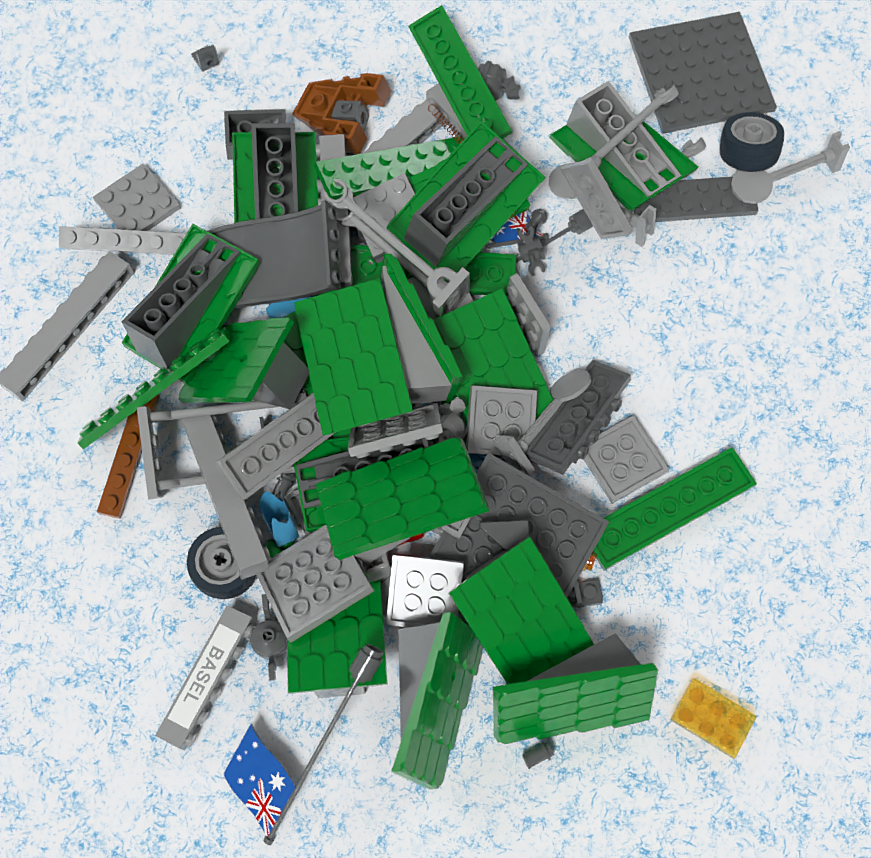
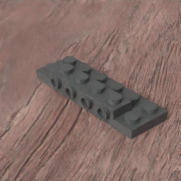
[524,360,631,475]

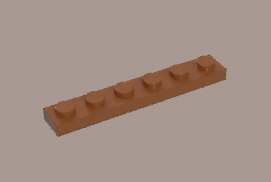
[97,394,160,519]

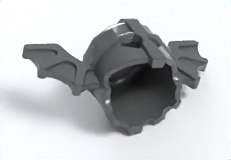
[478,61,521,101]
[249,594,287,681]

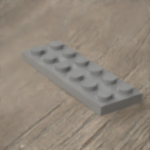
[216,393,334,500]

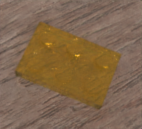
[670,678,757,759]

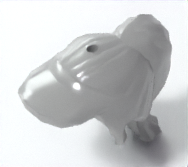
[432,397,467,445]

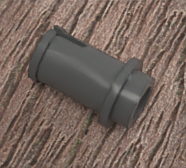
[525,209,547,234]
[272,474,294,502]
[522,742,554,769]

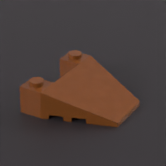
[292,73,392,154]

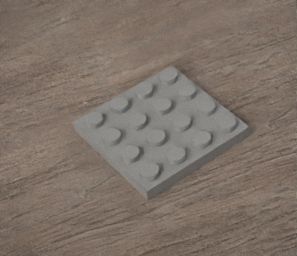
[348,403,443,458]
[256,525,374,642]

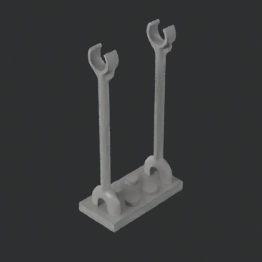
[560,85,706,239]
[323,179,470,319]
[137,393,306,500]

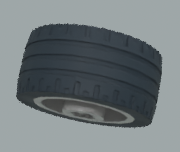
[719,112,784,172]
[187,527,257,599]

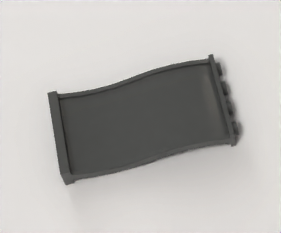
[208,200,342,309]

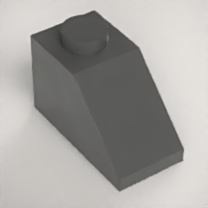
[479,520,529,550]

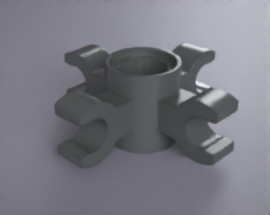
[517,224,546,276]

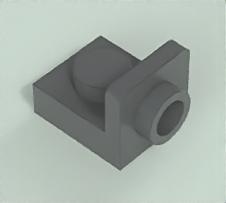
[569,580,603,608]

